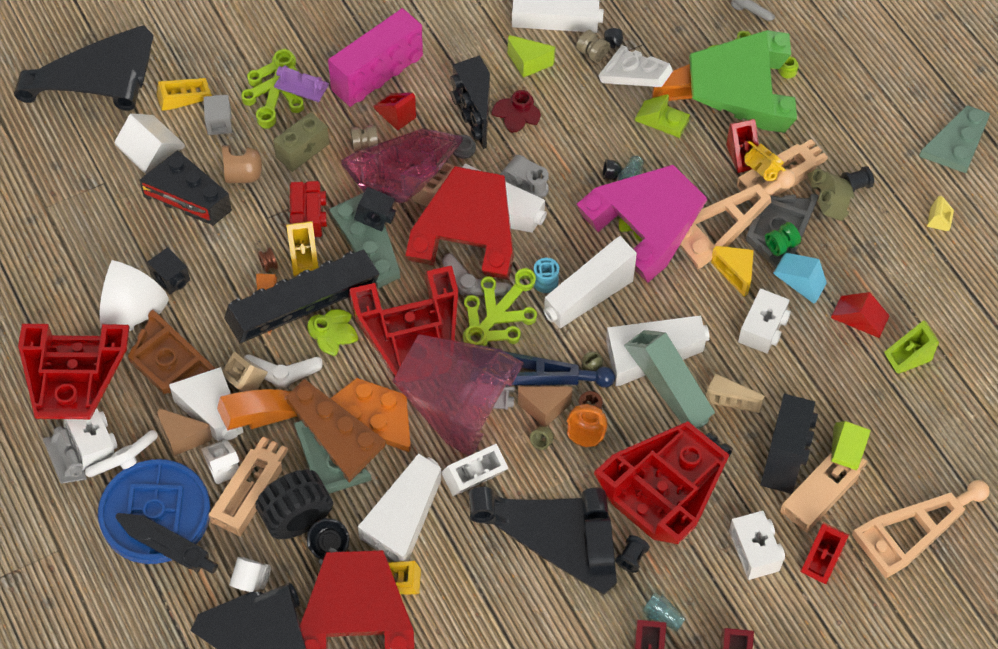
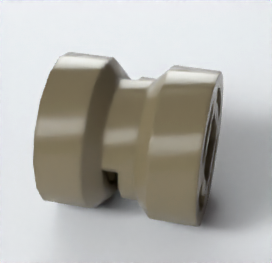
[576,30,610,63]
[351,125,378,152]

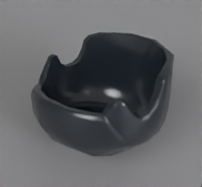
[307,518,350,560]

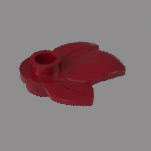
[491,90,541,133]

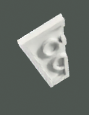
[598,45,673,87]

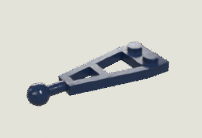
[471,347,615,388]

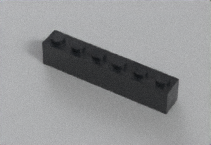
[224,249,380,344]

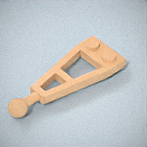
[679,169,796,269]
[852,480,990,579]

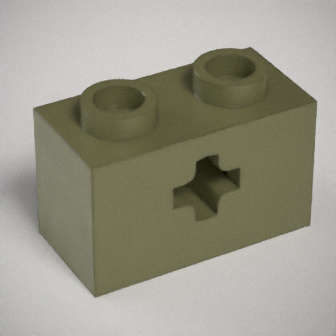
[273,112,329,172]

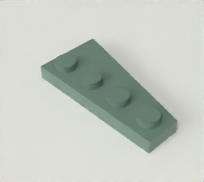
[329,188,401,288]

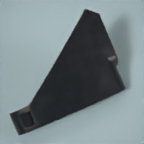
[14,25,154,111]
[469,487,617,595]
[190,582,307,649]

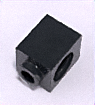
[354,187,397,232]
[147,247,190,295]

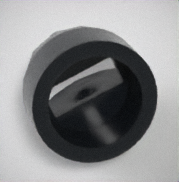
[604,28,623,49]
[602,159,622,180]

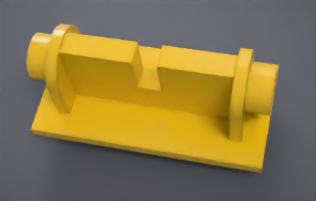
[744,141,786,181]

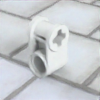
[229,557,271,592]

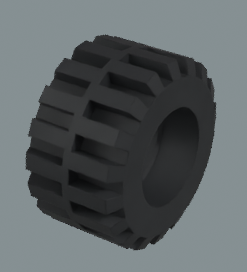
[255,469,333,540]

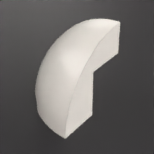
[100,260,169,331]

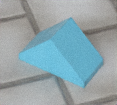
[773,253,827,304]

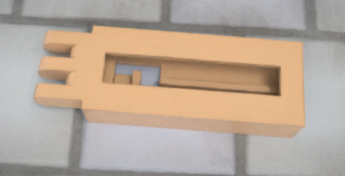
[737,139,828,206]
[209,437,288,537]
[780,452,868,533]

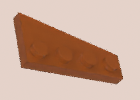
[286,379,386,483]

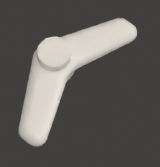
[245,354,323,389]
[85,430,158,477]

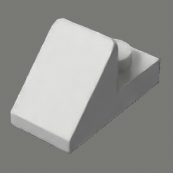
[201,440,239,484]

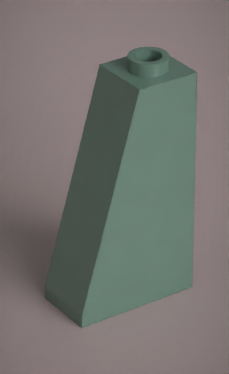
[624,330,715,428]

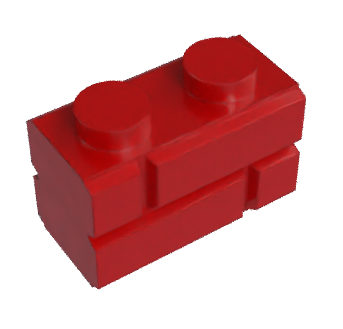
[290,181,327,238]

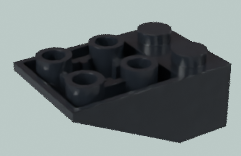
[450,55,490,149]

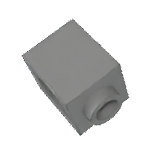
[204,95,232,135]

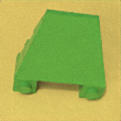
[689,30,797,133]

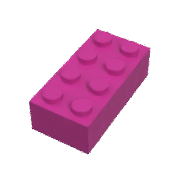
[328,8,423,107]

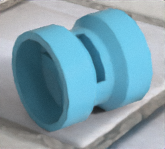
[533,258,560,293]

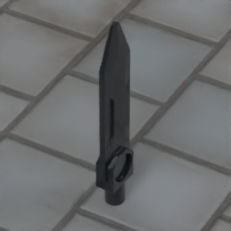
[116,513,218,574]

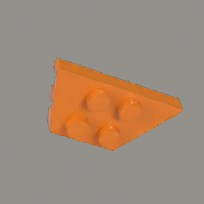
[330,378,411,452]

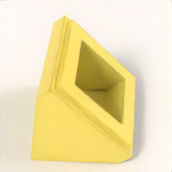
[927,196,954,231]

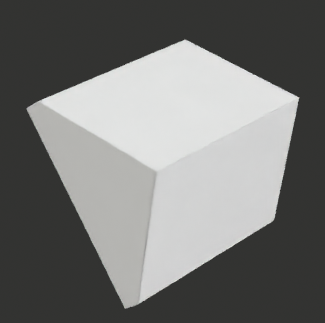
[114,113,185,174]

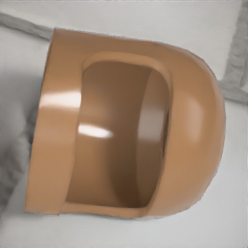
[222,145,262,183]

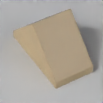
[222,351,268,392]

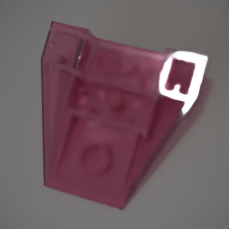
[341,128,463,203]
[393,335,524,456]

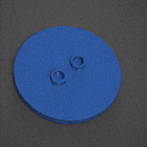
[98,459,211,564]

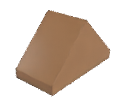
[518,387,572,427]
[157,408,212,456]

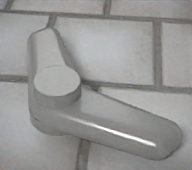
[731,0,775,21]
[442,253,511,297]

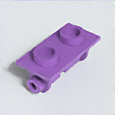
[274,65,329,102]

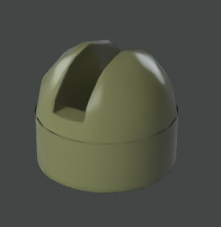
[581,351,603,371]
[530,426,554,450]

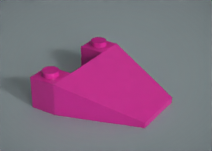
[577,165,707,283]

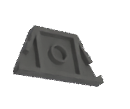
[746,194,819,268]

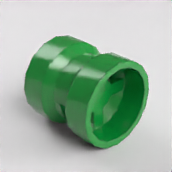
[765,222,801,256]

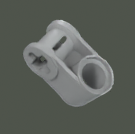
[500,155,549,198]

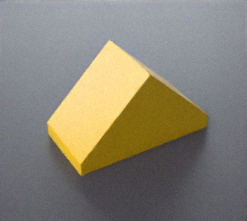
[286,221,319,276]
[711,246,754,297]

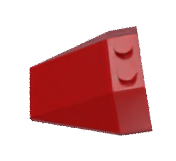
[18,324,130,420]
[594,421,730,544]

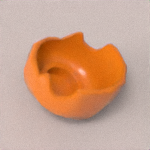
[566,404,608,448]

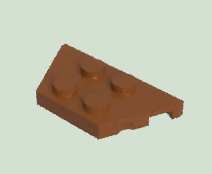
[128,310,216,394]

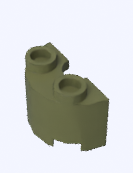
[807,169,854,221]

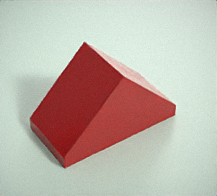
[373,92,416,131]
[726,119,759,173]
[831,292,890,338]
[800,522,849,584]

